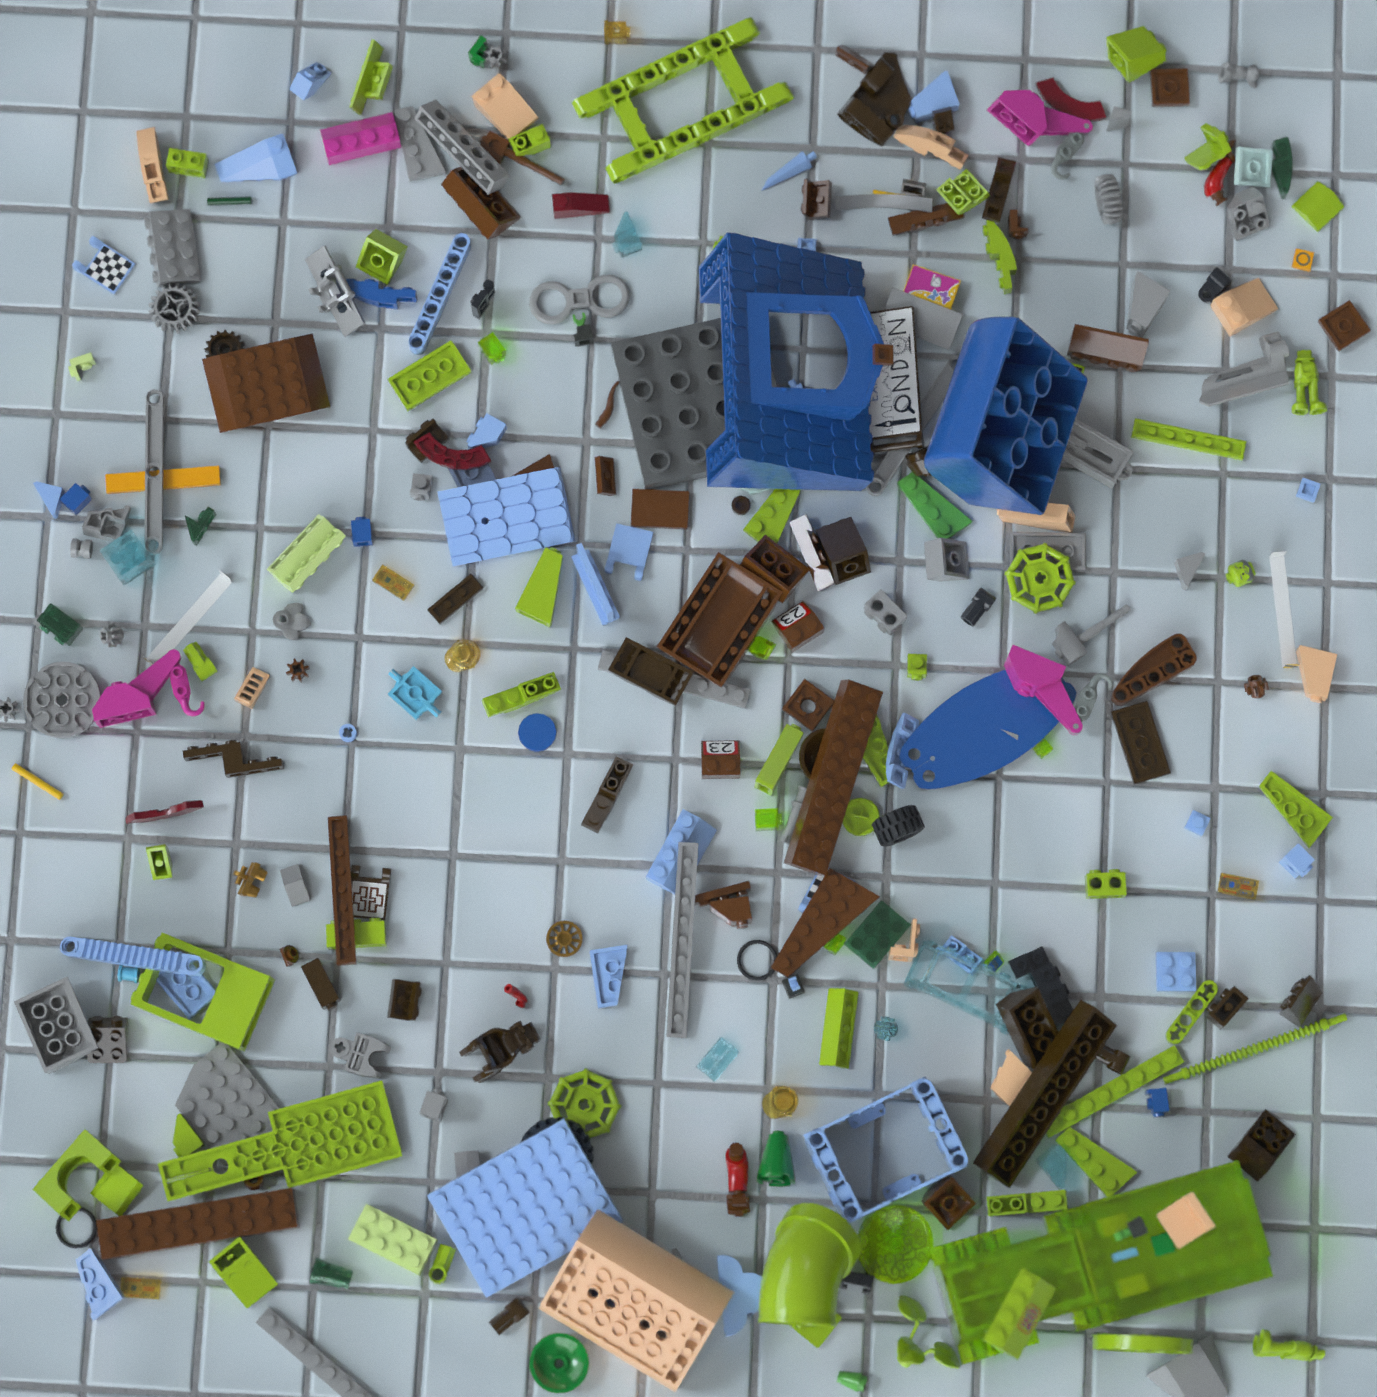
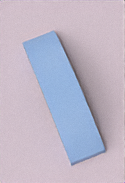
[886,713,919,789]

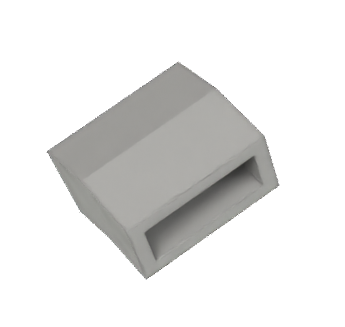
[454,1150,480,1178]

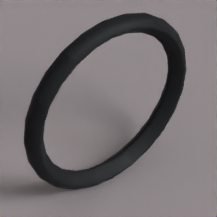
[737,940,777,981]
[56,1207,97,1249]

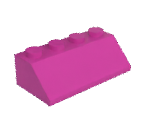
[320,112,401,165]

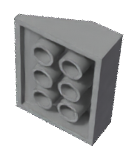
[14,977,99,1074]

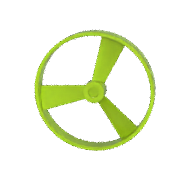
[1092,1334,1193,1354]

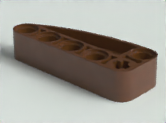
[1111,633,1197,706]

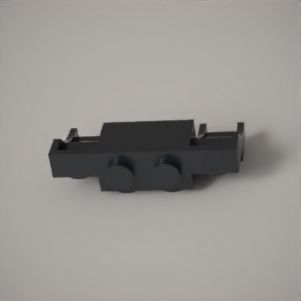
[1008,946,1073,1026]

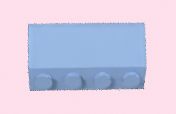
[646,809,717,895]

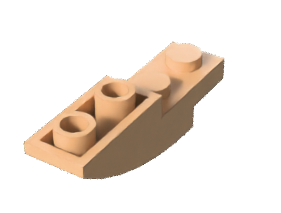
[893,125,968,170]
[136,127,169,204]

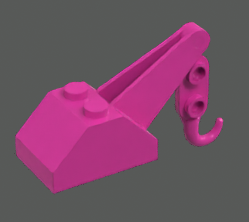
[92,649,205,728]

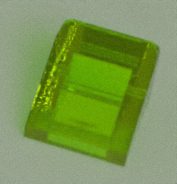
[748,636,776,660]
[824,934,847,955]

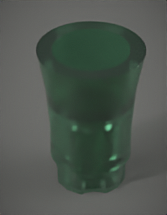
[309,1257,353,1289]

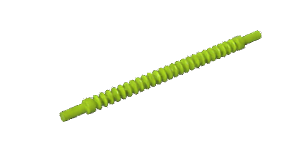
[1162,1013,1347,1085]

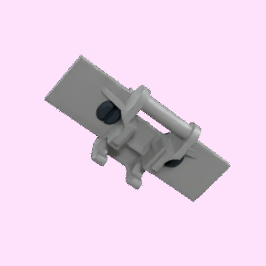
[305,246,365,337]

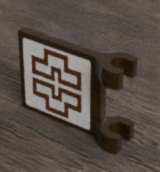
[351,865,391,921]

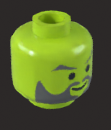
[1225,560,1256,587]

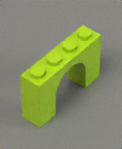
[32,1129,121,1222]

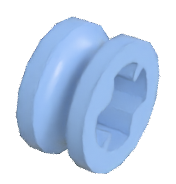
[339,724,357,742]

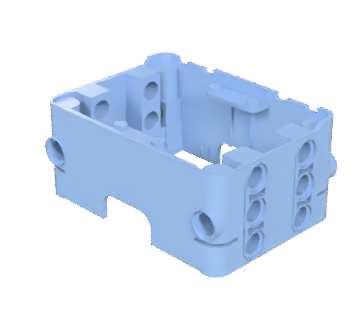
[803,1076,969,1223]

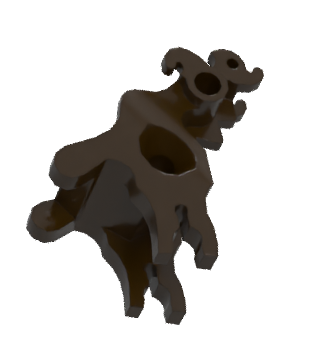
[459,1020,541,1083]

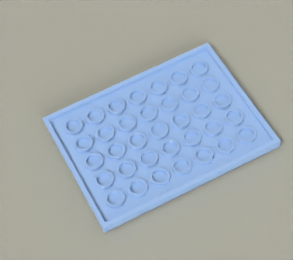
[427,1118,624,1298]

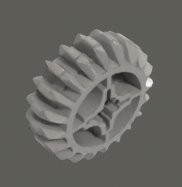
[1094,174,1123,225]
[149,283,200,334]

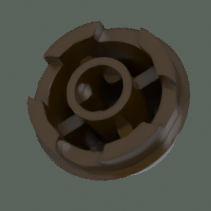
[905,446,931,477]

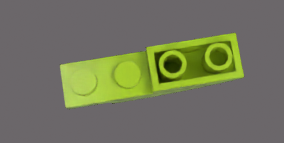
[982,220,1017,295]
[481,672,561,718]
[986,1190,1068,1217]

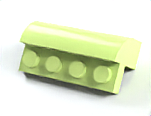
[266,514,346,593]

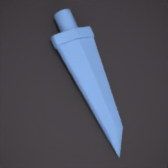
[762,151,817,191]

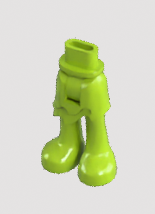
[1291,350,1327,415]
[1252,1329,1325,1361]

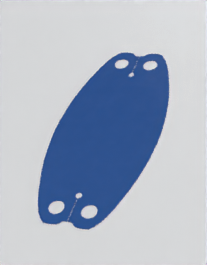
[899,670,1077,789]

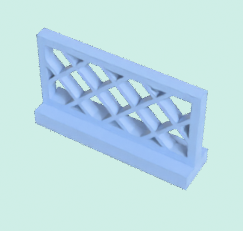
[571,543,620,626]

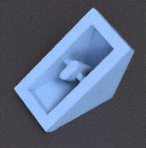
[33,481,65,519]

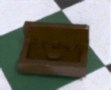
[387,979,422,1021]

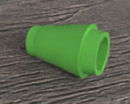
[837,1371,867,1392]

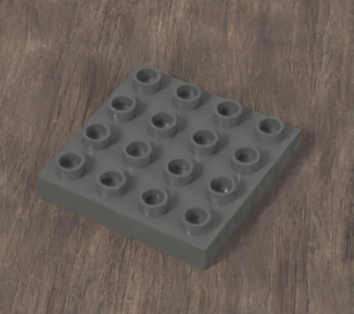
[611,318,777,490]

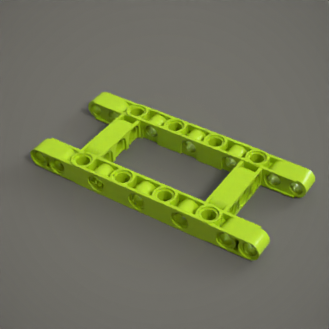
[572,17,794,184]

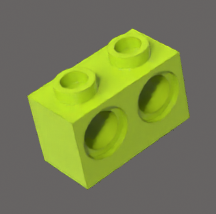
[166,148,209,178]
[1085,869,1127,899]

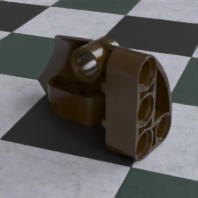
[837,52,912,147]

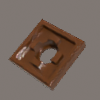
[782,678,834,732]

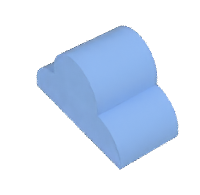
[717,1255,762,1337]

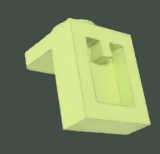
[68,352,96,381]

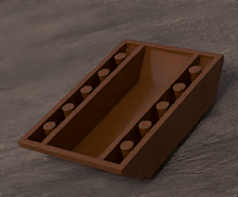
[202,333,331,433]
[657,552,783,688]

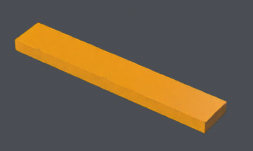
[105,466,221,494]

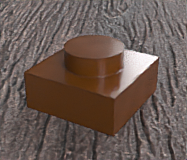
[872,344,894,366]

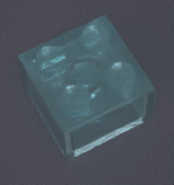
[99,529,155,586]

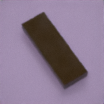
[427,574,483,625]

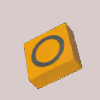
[1291,248,1314,272]

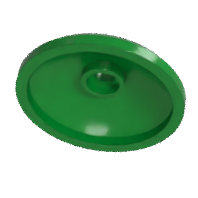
[529,1333,589,1394]

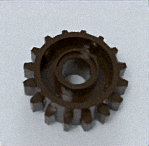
[204,329,245,358]

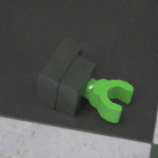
[573,312,594,347]
[1114,1216,1148,1241]

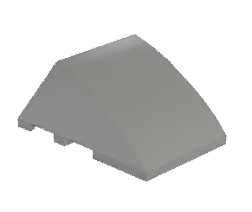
[1146,1333,1229,1397]

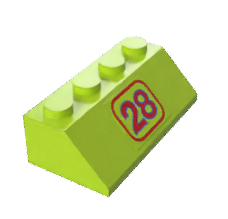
[982,1268,1056,1360]

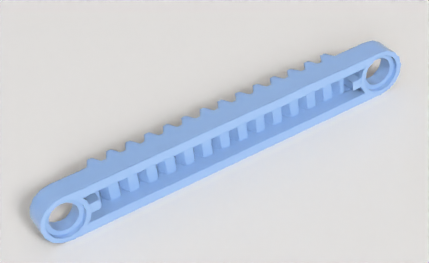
[60,937,206,976]

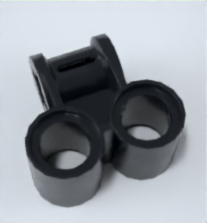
[1198,267,1232,304]

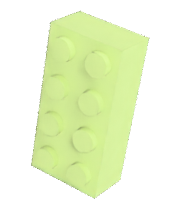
[348,1204,438,1276]

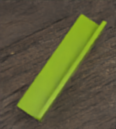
[819,988,858,1069]

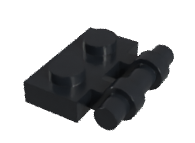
[470,279,495,319]

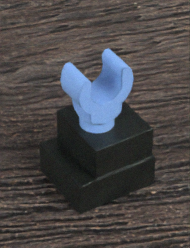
[782,974,805,999]

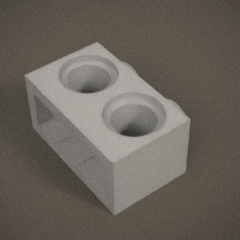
[864,589,907,635]
[420,1089,448,1122]

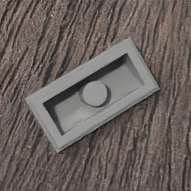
[1106,106,1132,131]

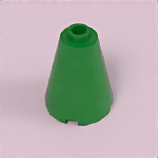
[757,1130,796,1187]

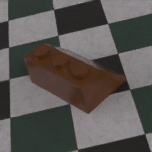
[740,535,810,604]

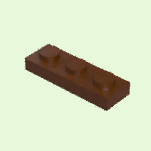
[695,881,751,907]

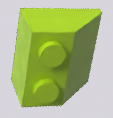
[355,229,408,285]

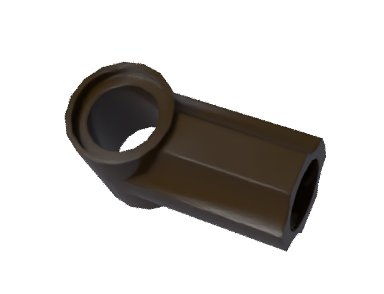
[1095,1045,1131,1075]
[489,1297,530,1336]

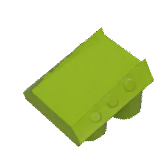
[90,1165,143,1216]

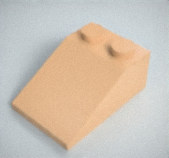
[471,73,539,140]
[1210,278,1278,337]

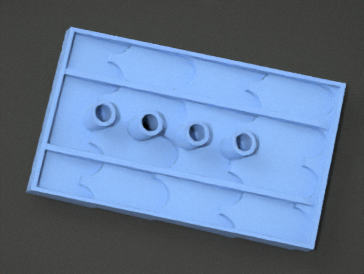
[437,467,575,566]

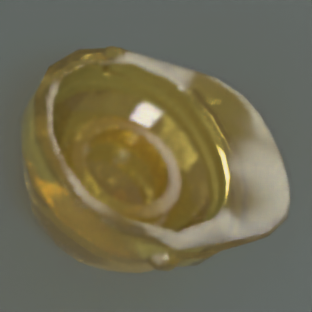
[444,639,480,672]
[762,1085,799,1119]

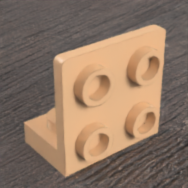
[888,918,920,962]
[1157,1192,1215,1249]

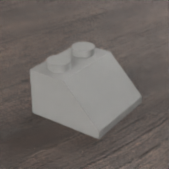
[924,538,969,582]

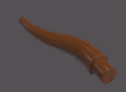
[595,381,619,429]

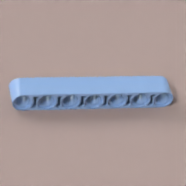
[408,233,471,355]

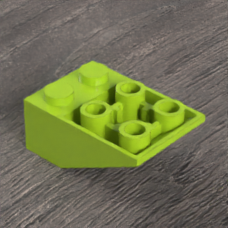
[208,1237,278,1309]

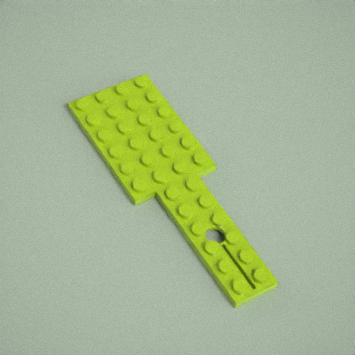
[157,1080,402,1202]

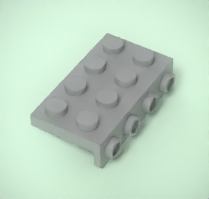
[145,209,201,288]

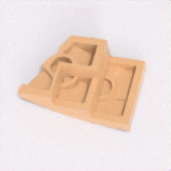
[991,1049,1032,1107]

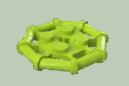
[1004,542,1076,614]
[548,1068,621,1138]

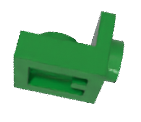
[468,35,488,68]

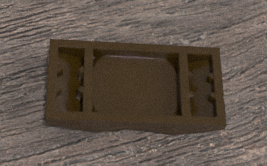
[608,637,694,706]

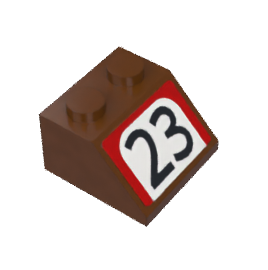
[771,601,825,653]
[701,740,740,779]
[709,896,752,929]

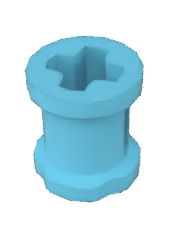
[117,965,140,984]

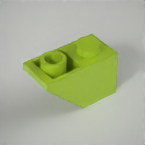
[509,124,551,156]

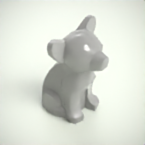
[1218,62,1259,88]

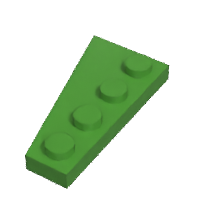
[897,472,973,539]

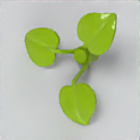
[897,1295,961,1369]

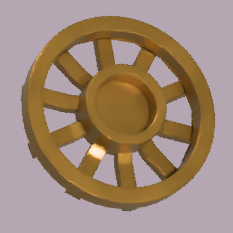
[546,921,583,957]

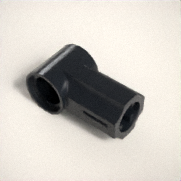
[960,587,997,627]

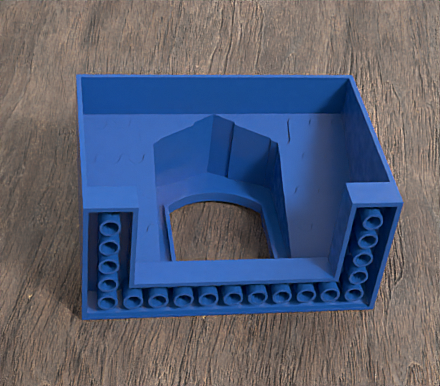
[699,232,884,491]

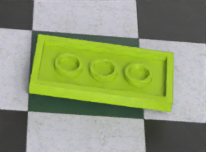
[387,340,472,412]

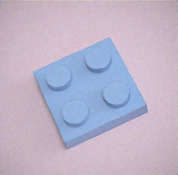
[1156,952,1196,992]

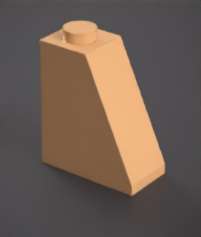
[1296,645,1337,703]

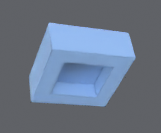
[1296,478,1321,503]
[1184,810,1211,836]

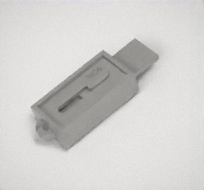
[1062,419,1133,489]

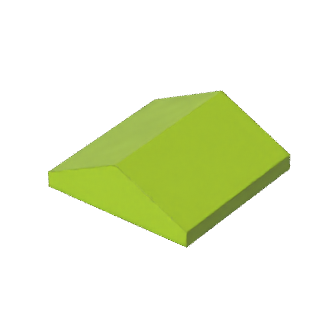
[1291,181,1344,232]

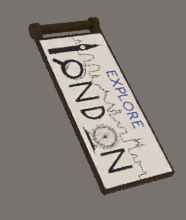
[869,306,924,455]

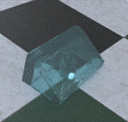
[696,1037,739,1082]

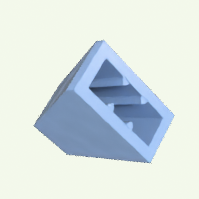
[908,71,959,123]

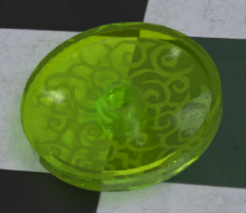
[857,1204,934,1284]

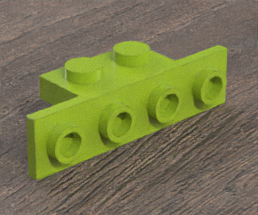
[349,39,393,115]

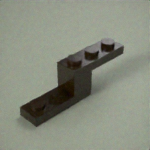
[183,740,284,778]

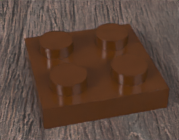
[1150,68,1190,107]
[1318,300,1371,352]

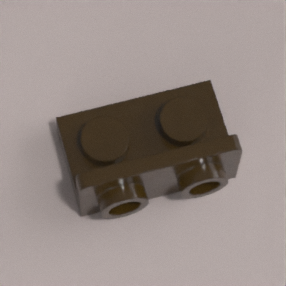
[405,418,449,463]

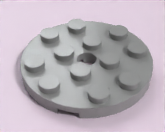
[23,662,101,739]

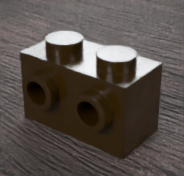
[1206,986,1249,1030]

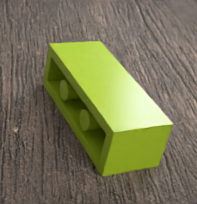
[326,918,387,950]

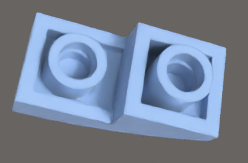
[940,935,984,976]

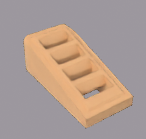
[234,667,270,709]

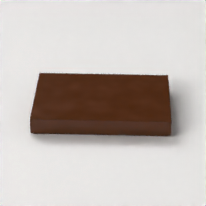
[631,489,689,530]

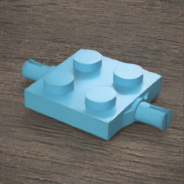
[388,666,442,720]

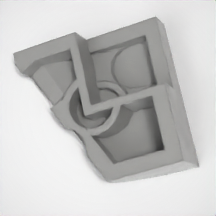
[82,506,131,544]

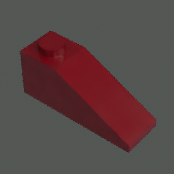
[552,192,610,219]

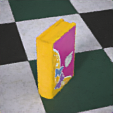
[903,264,961,309]

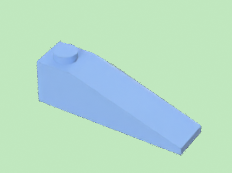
[215,133,297,182]

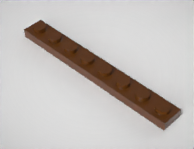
[327,815,357,966]

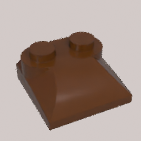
[921,1174,976,1231]

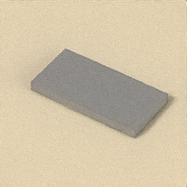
[884,288,963,350]
[1009,532,1086,572]

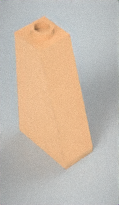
[997,503,1075,533]

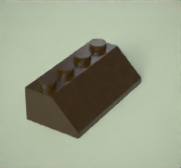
[996,987,1059,1069]

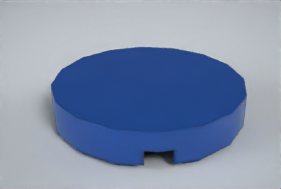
[518,713,557,752]

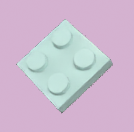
[1234,147,1272,188]

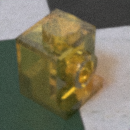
[604,20,630,44]

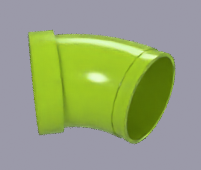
[758,1203,861,1326]

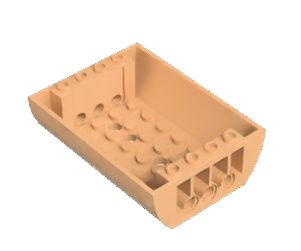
[539,1210,734,1392]

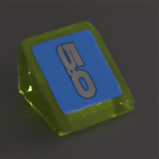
[982,950,1004,975]

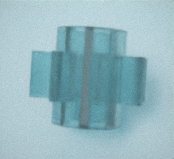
[874,1016,898,1041]

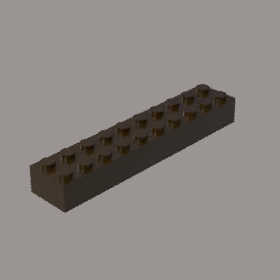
[973,999,1117,1189]

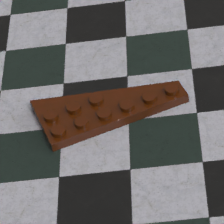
[771,868,880,978]

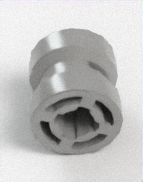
[70,538,93,559]

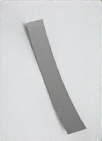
[835,194,932,212]

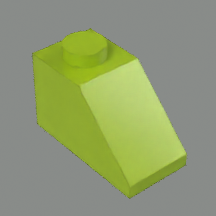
[146,844,172,880]
[172,1113,206,1157]

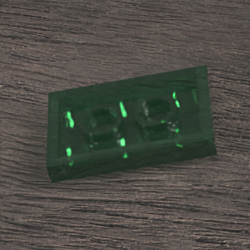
[844,900,911,970]

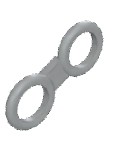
[529,274,630,324]

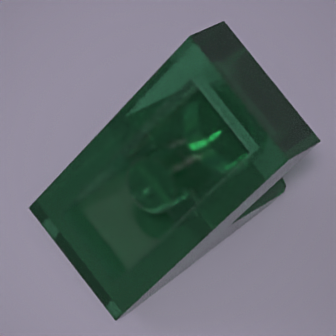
[185,507,216,547]

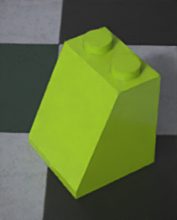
[1106,26,1167,83]

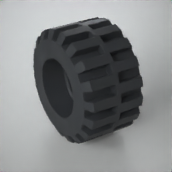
[871,805,925,846]

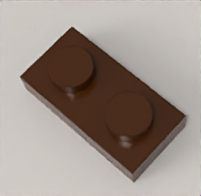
[595,456,616,496]

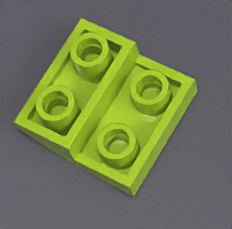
[936,168,990,215]

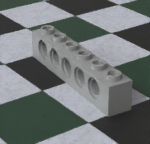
[415,100,509,194]

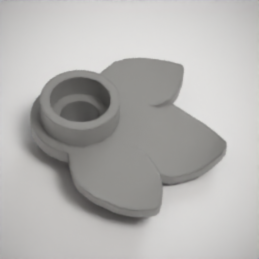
[273,603,311,640]

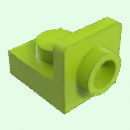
[907,653,927,681]

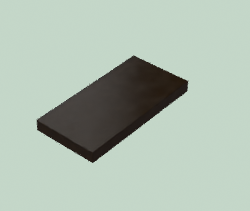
[1110,701,1171,785]

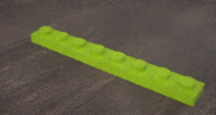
[1046,1045,1184,1139]

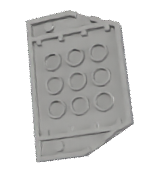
[175,1042,280,1166]

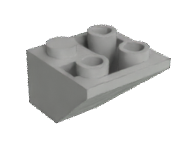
[1227,186,1270,241]

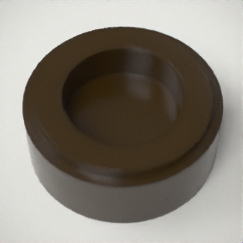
[731,495,750,515]

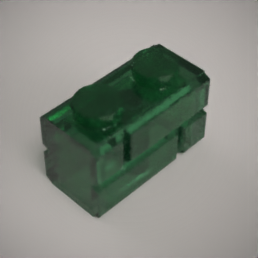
[37,603,83,646]

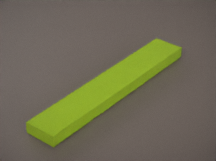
[1131,418,1247,461]

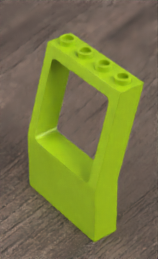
[130,932,275,1052]

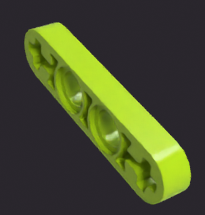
[1165,980,1218,1045]

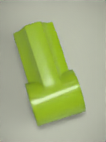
[183,642,218,682]
[429,1244,456,1285]

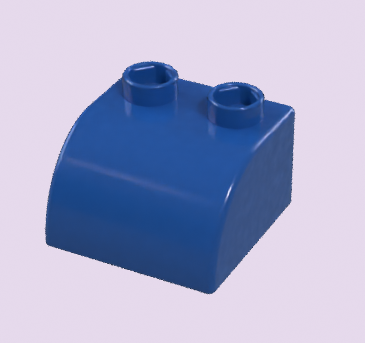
[924,316,1088,515]

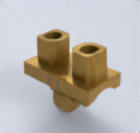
[233,862,268,898]

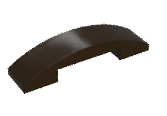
[982,157,1016,223]

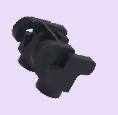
[840,1265,874,1295]

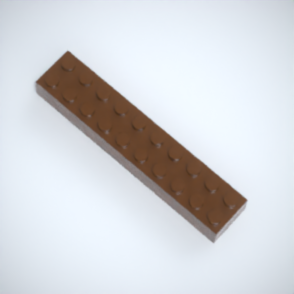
[784,679,883,876]
[96,1188,300,1260]

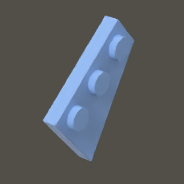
[589,945,628,1009]
[76,1248,125,1320]

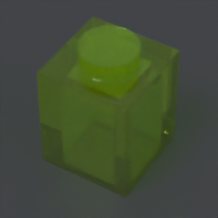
[477,332,506,365]
[754,808,782,831]

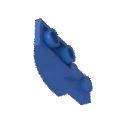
[346,278,417,309]

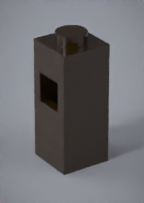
[301,958,340,1011]

